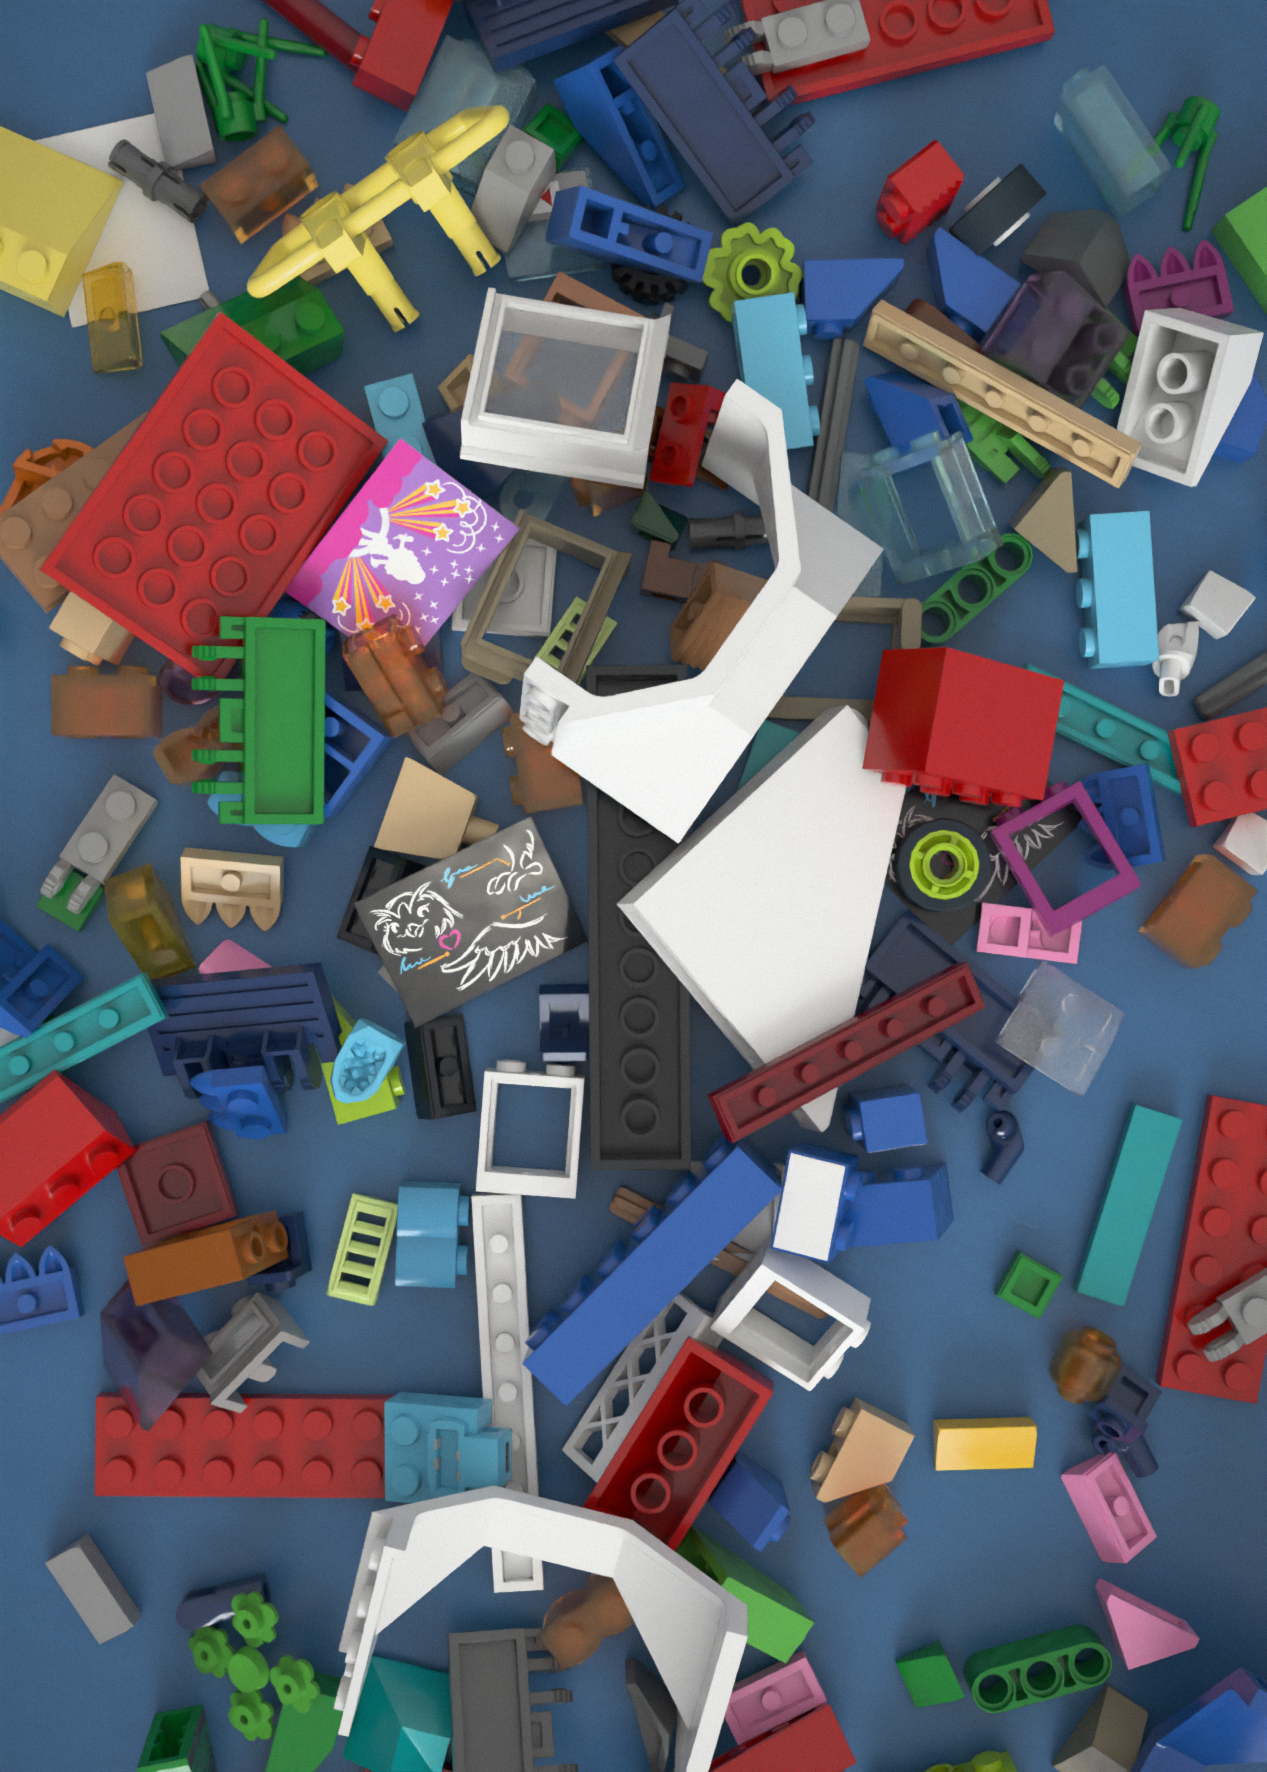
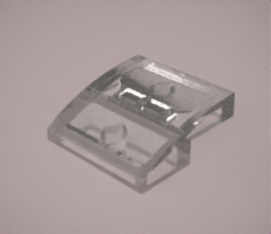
[995,960,1125,1096]

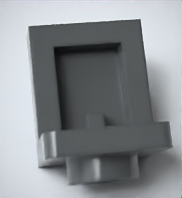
[649,302,709,383]

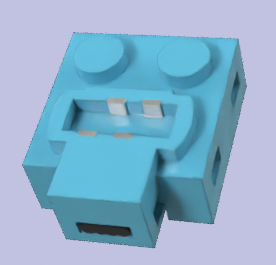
[384,1392,512,1503]

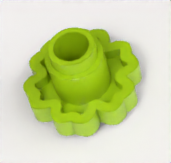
[702,222,802,322]

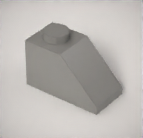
[471,124,557,256]

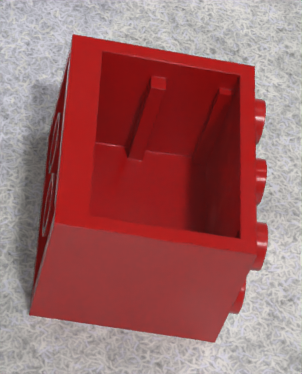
[862,647,1064,808]

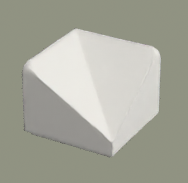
[1178,570,1256,640]
[1212,813,1267,875]

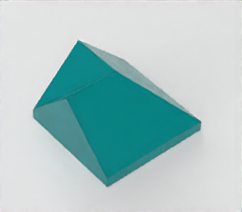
[343,1654,451,1772]

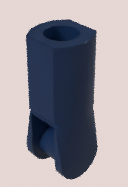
[176,1574,271,1630]

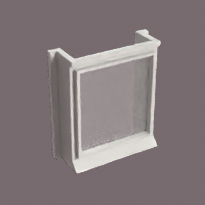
[460,287,671,489]

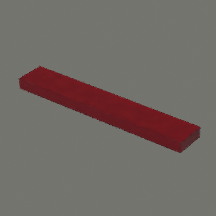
[707,962,986,1143]

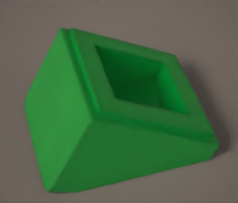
[895,1640,965,1708]

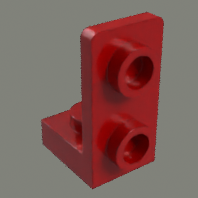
[650,382,726,487]

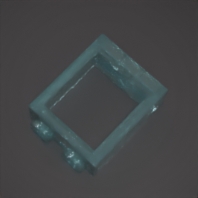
[854,430,1004,586]

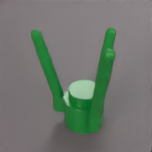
[194,18,269,142]
[197,23,327,123]
[1120,96,1221,232]

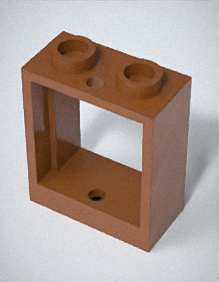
[123,1209,289,1306]

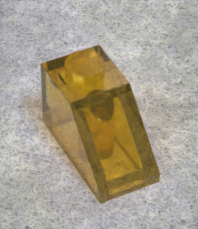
[104,863,196,979]

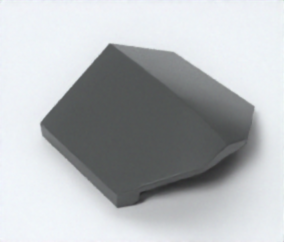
[1020,209,1130,314]
[626,1657,677,1772]

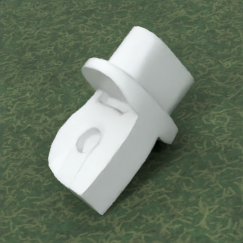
[1152,621,1199,697]

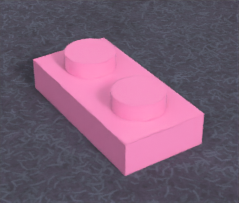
[724,1650,827,1745]

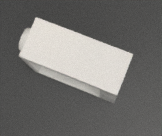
[476,1060,585,1199]
[710,1235,871,1391]

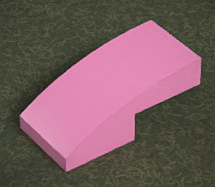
[977,903,1083,964]

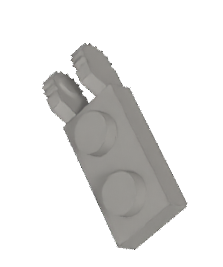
[723,0,870,76]
[40,774,158,915]
[1187,1268,1267,1362]

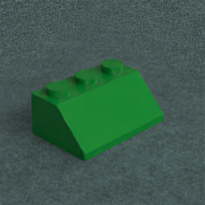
[160,276,345,375]

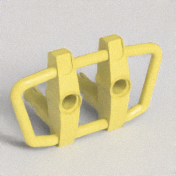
[247,105,510,332]

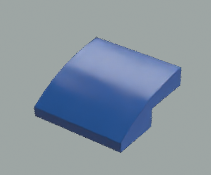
[0,920,84,1038]

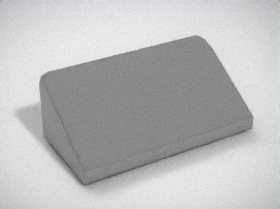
[146,55,216,171]
[402,672,514,775]
[45,1533,142,1644]

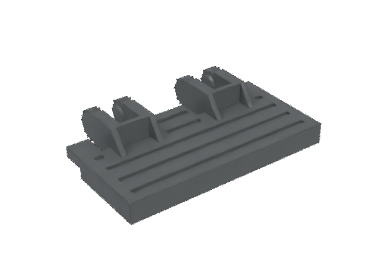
[447,1628,578,1772]

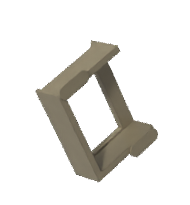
[460,509,632,685]
[765,596,922,724]

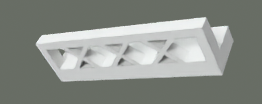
[562,1292,724,1483]

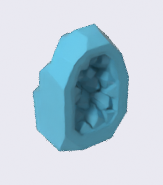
[330,1018,406,1103]

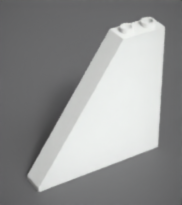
[617,705,906,1132]

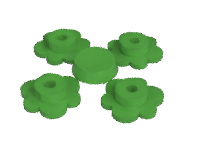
[189,1591,320,1741]

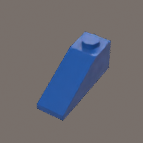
[552,44,686,209]
[545,185,713,283]

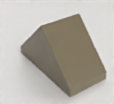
[1008,466,1078,573]
[1051,1683,1148,1772]

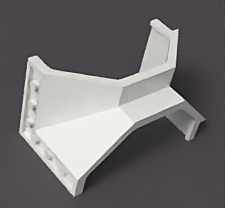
[519,379,884,844]
[334,1485,748,1772]

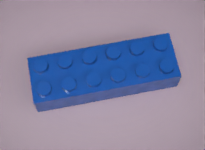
[522,1134,782,1406]

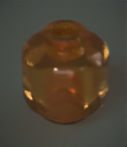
[1048,1326,1122,1404]

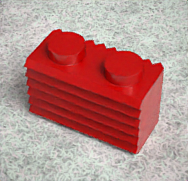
[875,140,964,245]

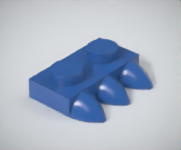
[1078,763,1166,870]
[190,1066,288,1139]
[0,1245,85,1335]

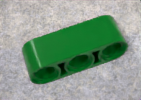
[920,533,1033,648]
[963,1624,1113,1714]

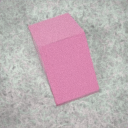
[1095,1578,1200,1670]

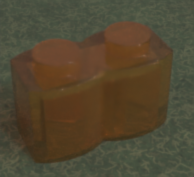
[152,705,242,787]
[824,1484,909,1578]
[542,1573,634,1668]

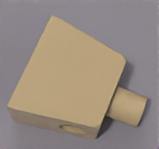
[374,757,500,860]

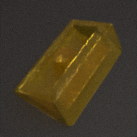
[82,261,143,374]

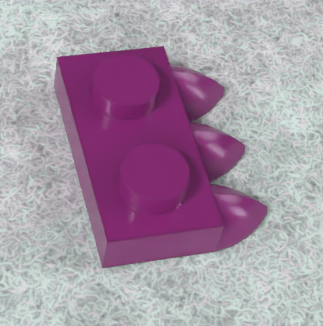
[1123,239,1234,336]

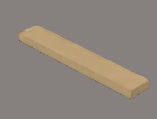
[863,300,1142,489]

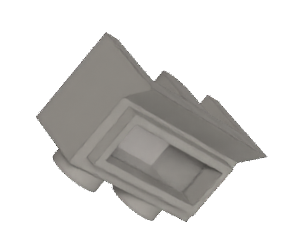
[188,1292,310,1413]

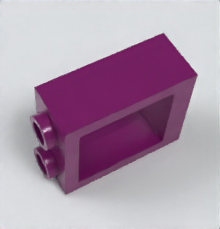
[990,781,1142,938]

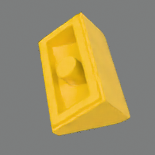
[933,1417,1037,1470]

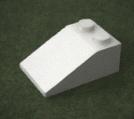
[1117,308,1264,487]

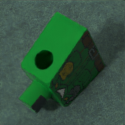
[137,1704,217,1772]

